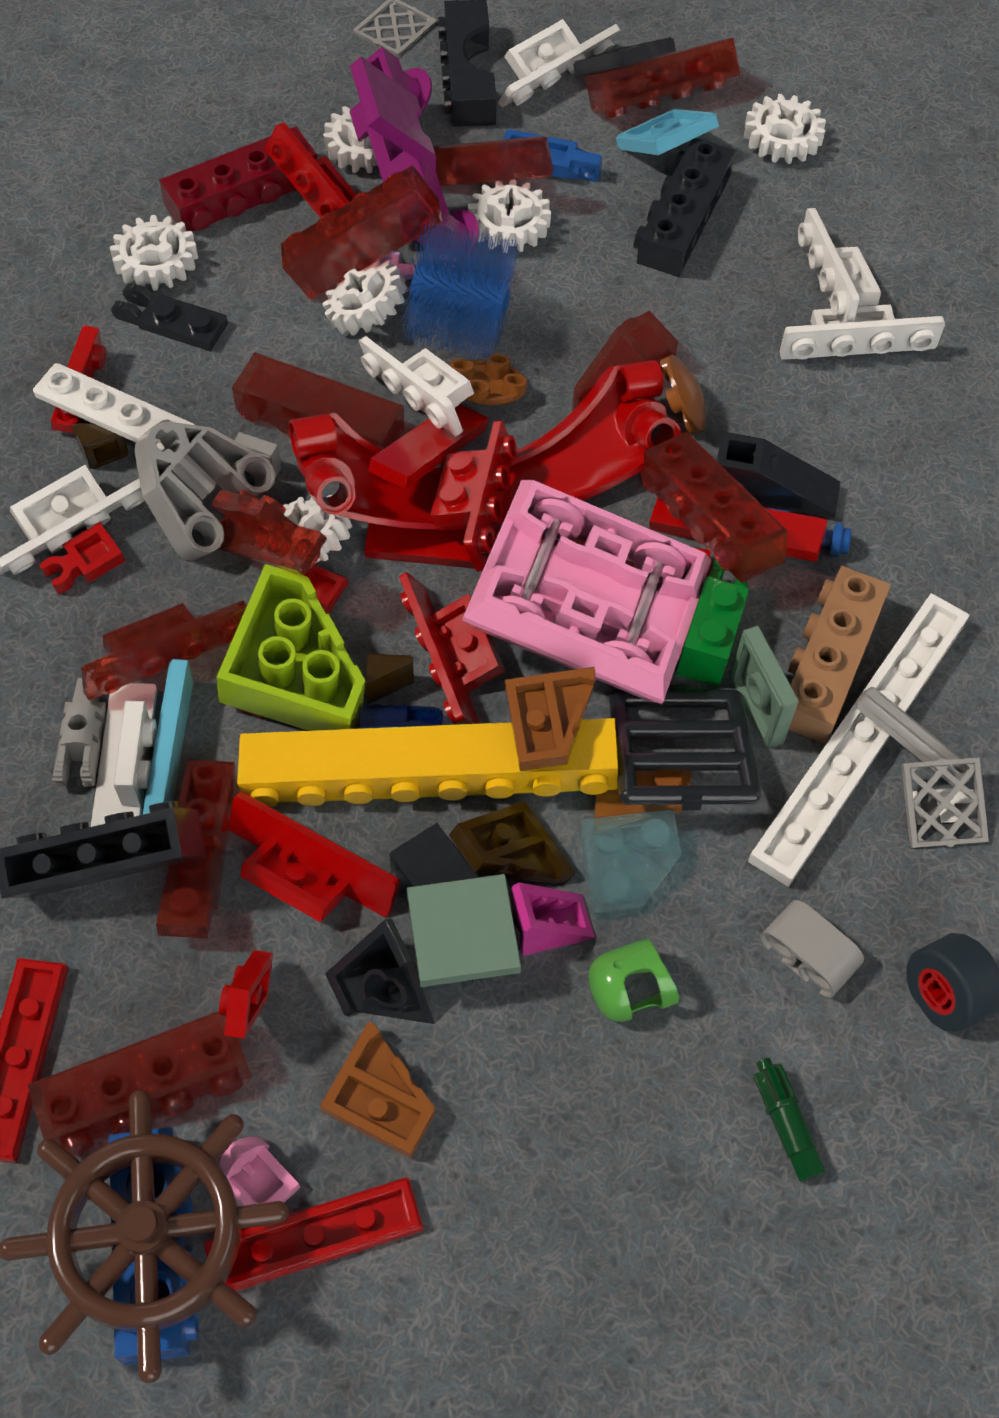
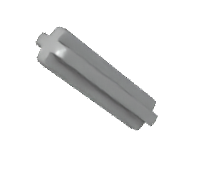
[855,687,973,787]

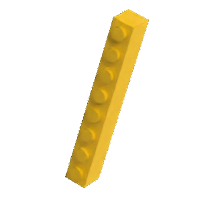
[237,718,618,807]

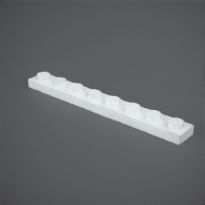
[748,593,970,887]

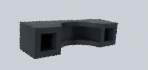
[438,0,497,127]

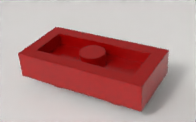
[219,950,273,1039]

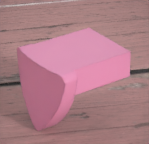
[218,1136,300,1205]

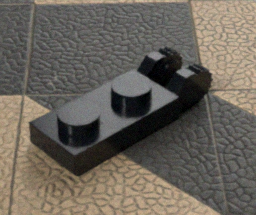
[111,283,228,352]

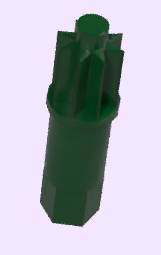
[753,1057,826,1183]

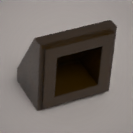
[72,423,129,469]
[365,654,414,704]

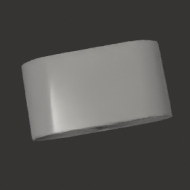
[760,900,864,998]

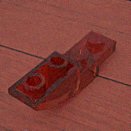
[156,759,235,939]

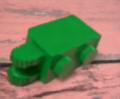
[676,560,751,687]

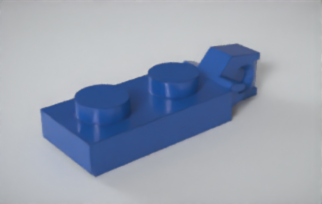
[496,129,602,182]

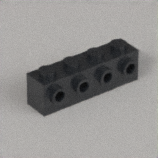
[633,138,736,278]
[0,801,206,899]

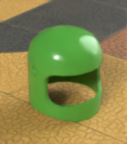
[588,938,679,1022]

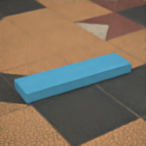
[142,659,194,815]

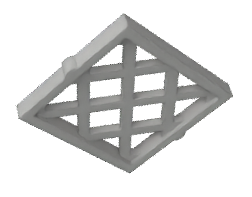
[352,0,437,57]
[901,757,989,848]

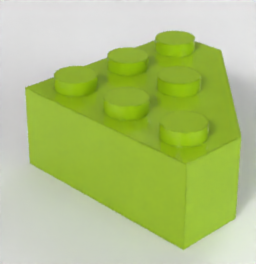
[216,564,365,731]

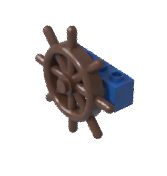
[0,1089,289,1383]

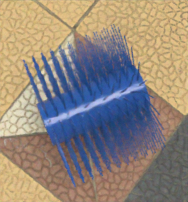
[401,221,518,360]

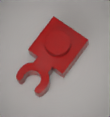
[39,522,125,594]

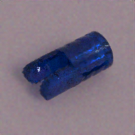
[360,704,443,729]

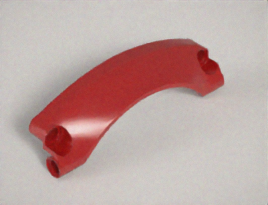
[289,360,681,530]

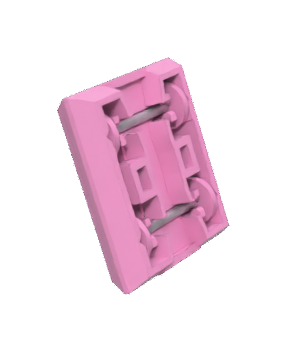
[462,480,711,704]

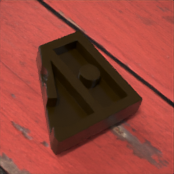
[449,801,576,885]

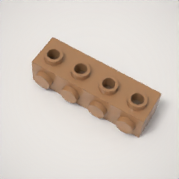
[788,566,891,744]

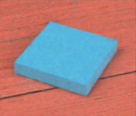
[616,109,719,155]

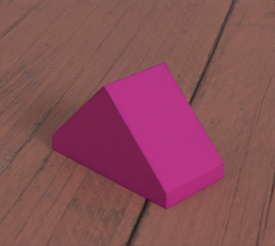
[510,882,595,956]

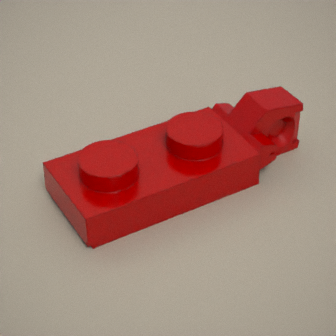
[50,325,107,435]

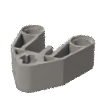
[135,421,276,561]

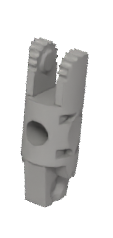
[52,678,106,787]

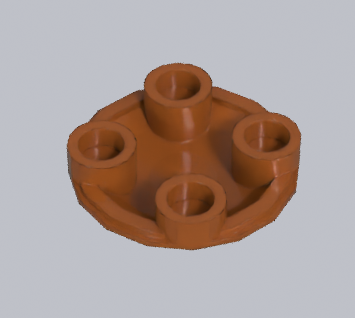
[450,353,528,405]
[660,355,706,436]

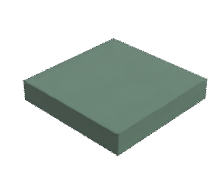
[730,626,799,749]
[407,874,521,987]

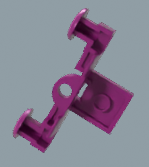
[349,47,480,262]

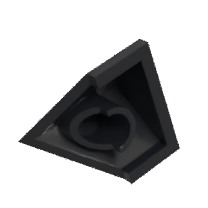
[325,919,434,1024]

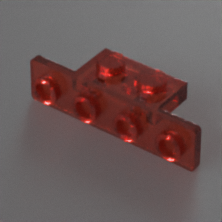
[433,136,554,186]
[212,490,327,575]
[81,600,247,700]

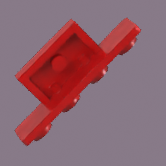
[265,122,380,265]
[430,421,517,572]
[399,572,506,725]
[228,792,400,923]

